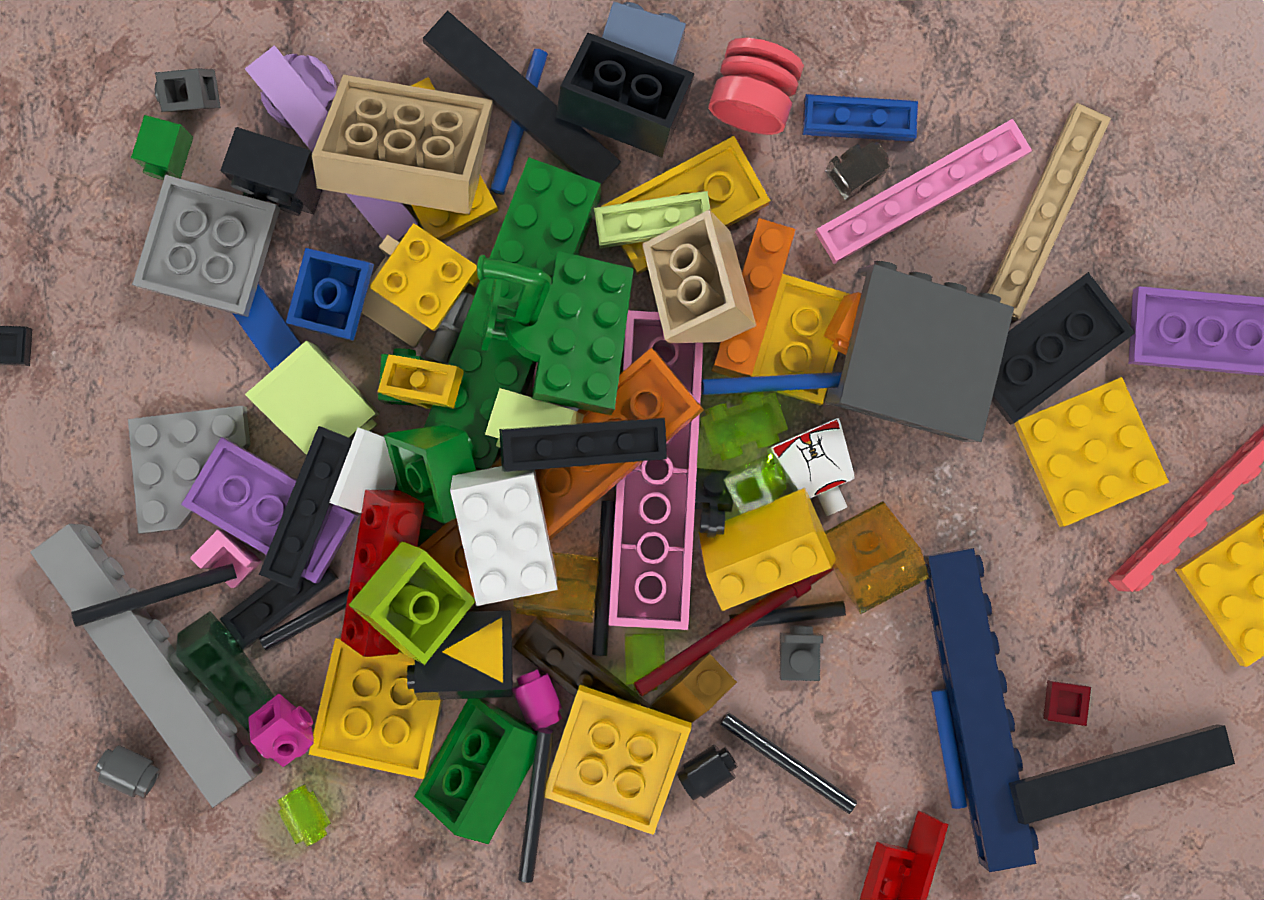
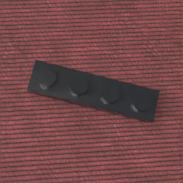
[499,418,667,472]
[259,426,353,589]

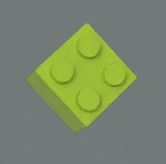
[349,542,475,665]

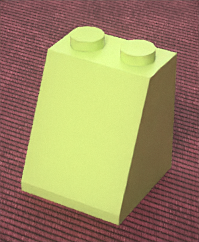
[245,341,380,455]

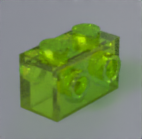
[699,392,788,462]

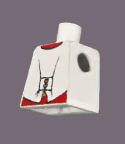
[767,418,855,516]

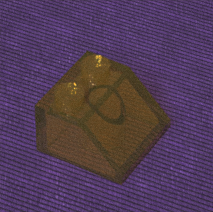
[825,501,929,614]

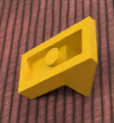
[378,354,464,409]

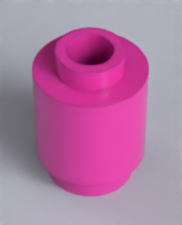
[513,669,563,731]

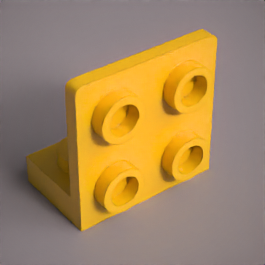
[370,223,480,331]

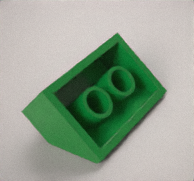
[414,698,537,844]

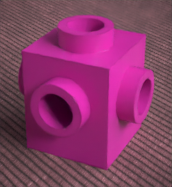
[249,694,314,767]

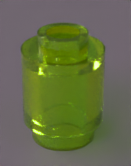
[276,784,331,847]

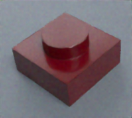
[1043,680,1091,726]

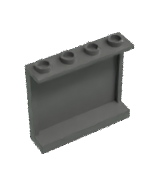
[826,261,1014,442]

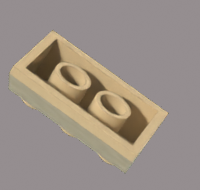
[642,209,757,343]

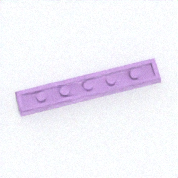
[245,45,420,242]

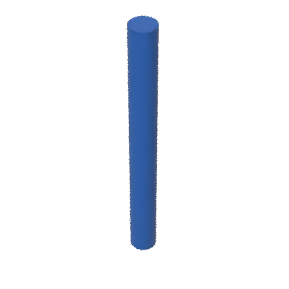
[490,49,548,195]
[701,372,842,395]

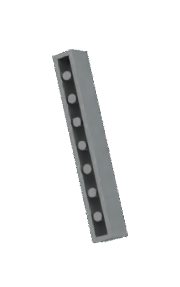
[30,524,262,808]

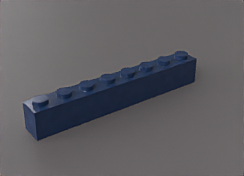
[919,548,1039,872]

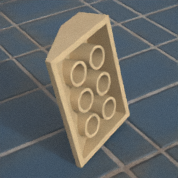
[312,75,493,214]

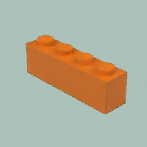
[711,218,796,378]

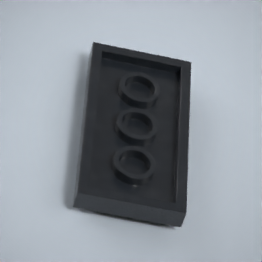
[992,272,1135,425]

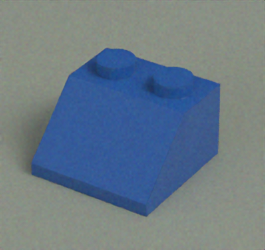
[286,248,374,341]

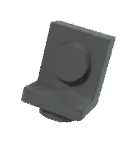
[780,625,823,681]

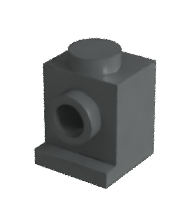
[154,68,221,112]

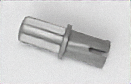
[425,291,474,364]

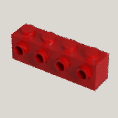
[340,489,425,657]

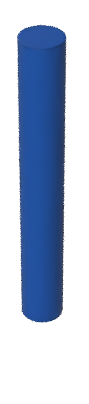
[931,689,967,809]

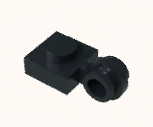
[695,468,734,538]

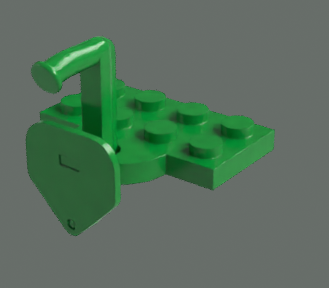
[477,251,634,415]

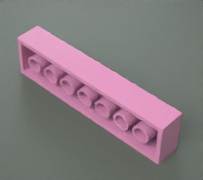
[609,310,703,630]

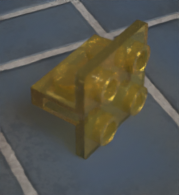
[513,552,600,623]

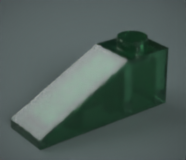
[176,611,275,734]

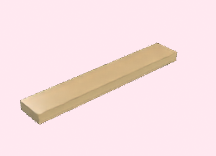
[988,103,1111,321]

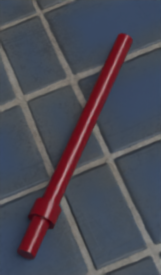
[634,566,834,696]

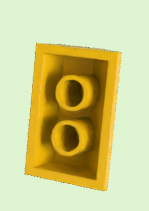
[698,487,836,611]

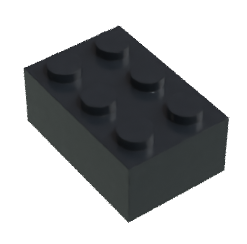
[556,33,695,158]

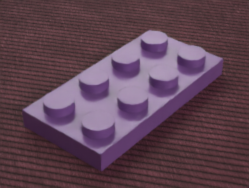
[1128,286,1264,376]
[181,437,359,583]

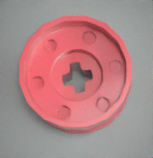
[708,38,804,135]

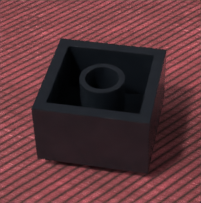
[220,127,322,216]

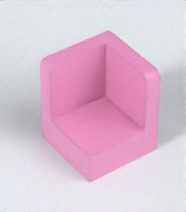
[190,529,262,588]

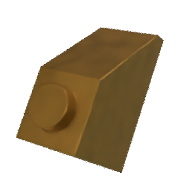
[652,653,737,723]

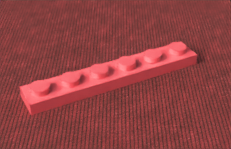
[1107,424,1264,592]

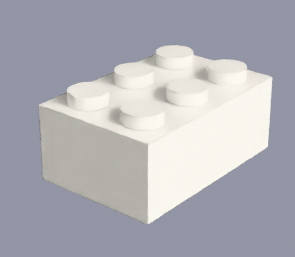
[450,466,558,606]

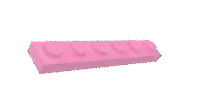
[815,119,1032,264]

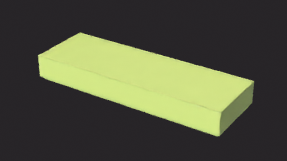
[594,191,711,248]

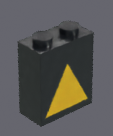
[407,610,513,701]

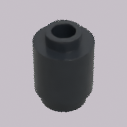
[677,744,738,800]

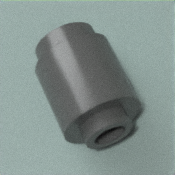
[95,745,161,798]

